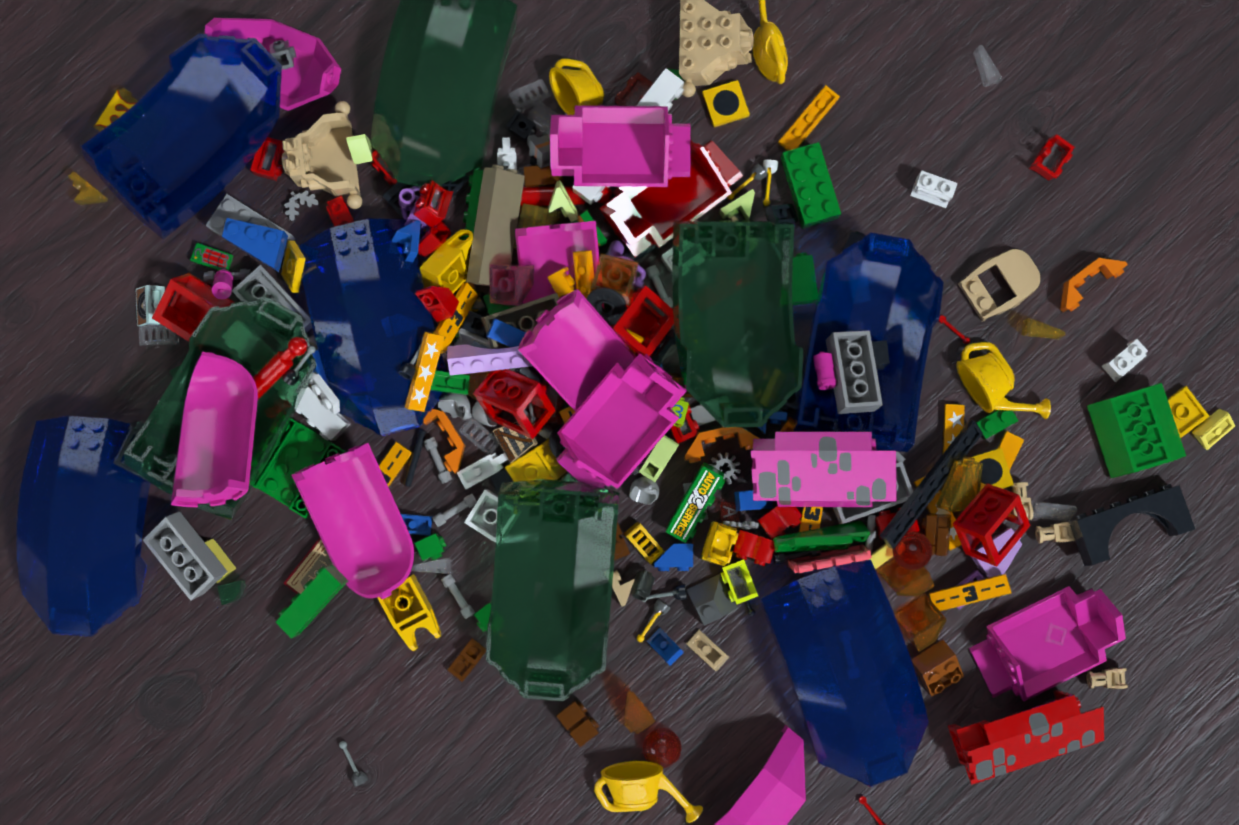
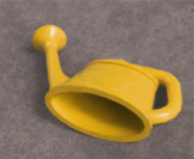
[752,0,788,84]
[549,59,604,115]
[956,342,1051,419]
[594,761,703,823]

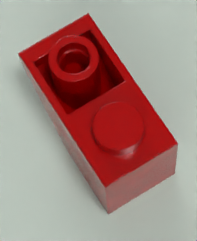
[415,286,459,322]

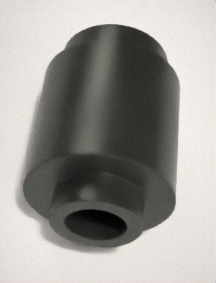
[631,570,655,601]

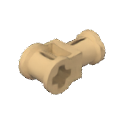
[1010,482,1033,520]
[1035,522,1075,543]
[1086,668,1128,689]

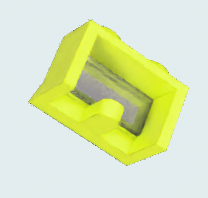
[720,560,759,605]

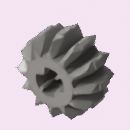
[709,452,741,485]

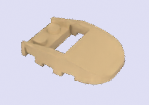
[958,249,1040,322]

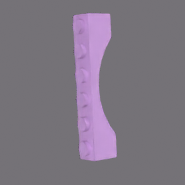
[447,344,533,375]

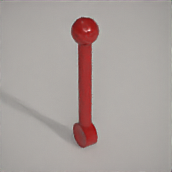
[938,315,971,344]
[858,796,887,825]

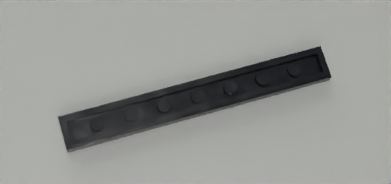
[880,420,983,549]

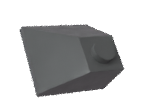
[686,574,737,626]

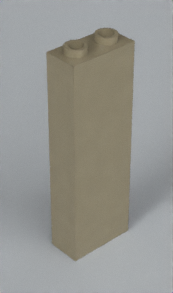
[466,165,525,289]

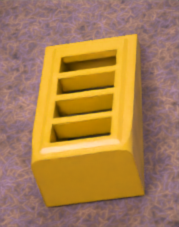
[624,522,665,565]

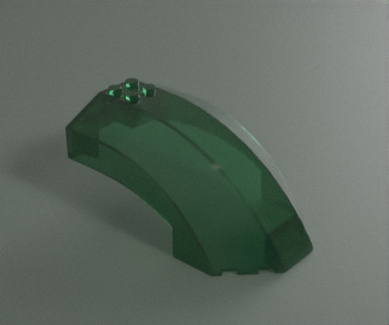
[370,0,518,187]
[672,220,803,428]
[124,297,317,520]
[486,479,620,701]

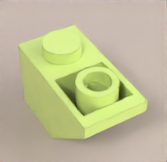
[639,435,679,482]

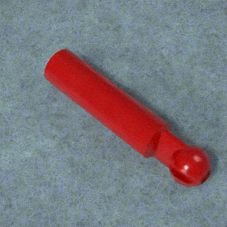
[520,186,612,206]
[253,337,308,399]

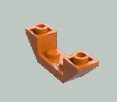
[1061,258,1128,312]
[414,407,465,474]
[684,424,760,463]

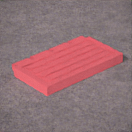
[788,544,872,573]

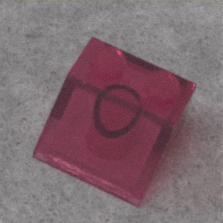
[490,263,534,306]

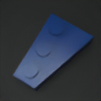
[222,218,288,272]

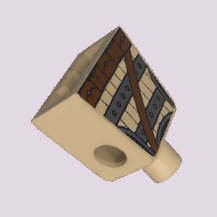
[493,421,543,463]

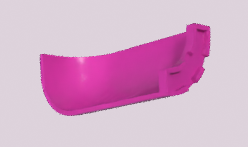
[515,221,605,309]
[518,289,636,411]
[171,352,258,507]
[292,443,414,599]

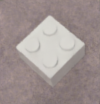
[464,490,521,543]

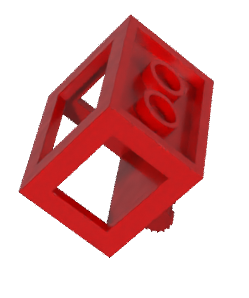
[152,273,237,349]
[609,285,680,357]
[473,369,556,439]
[953,483,1031,567]

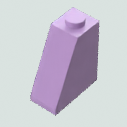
[971,528,1022,578]

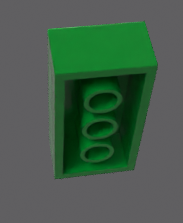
[780,142,841,229]

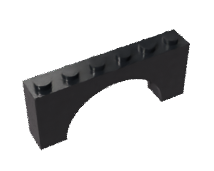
[1069,483,1195,566]

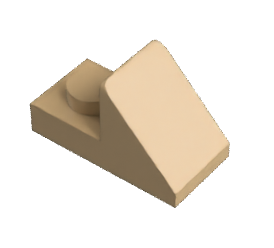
[605,568,635,607]

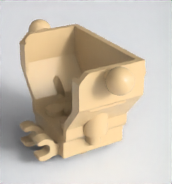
[679,0,754,97]
[282,101,362,209]

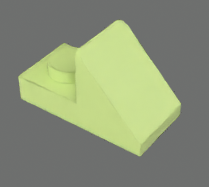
[346,134,374,164]
[548,180,578,222]
[720,189,755,222]

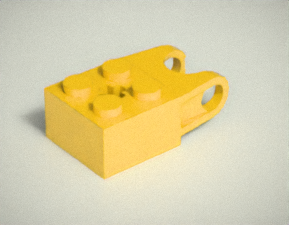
[420,230,473,294]
[700,521,738,566]
[377,574,441,651]

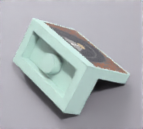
[136,285,165,326]

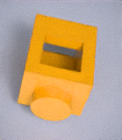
[547,267,575,297]

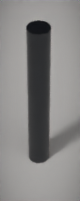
[403,430,426,487]

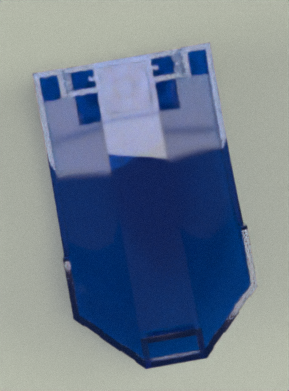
[81,33,282,240]
[298,219,448,437]
[793,232,944,452]
[16,416,157,637]
[761,560,929,787]

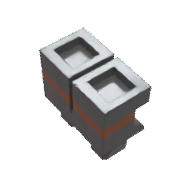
[527,129,551,168]

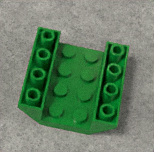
[1087,383,1186,478]
[249,412,346,519]

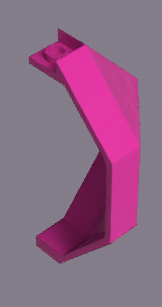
[204,18,341,111]
[714,725,806,825]

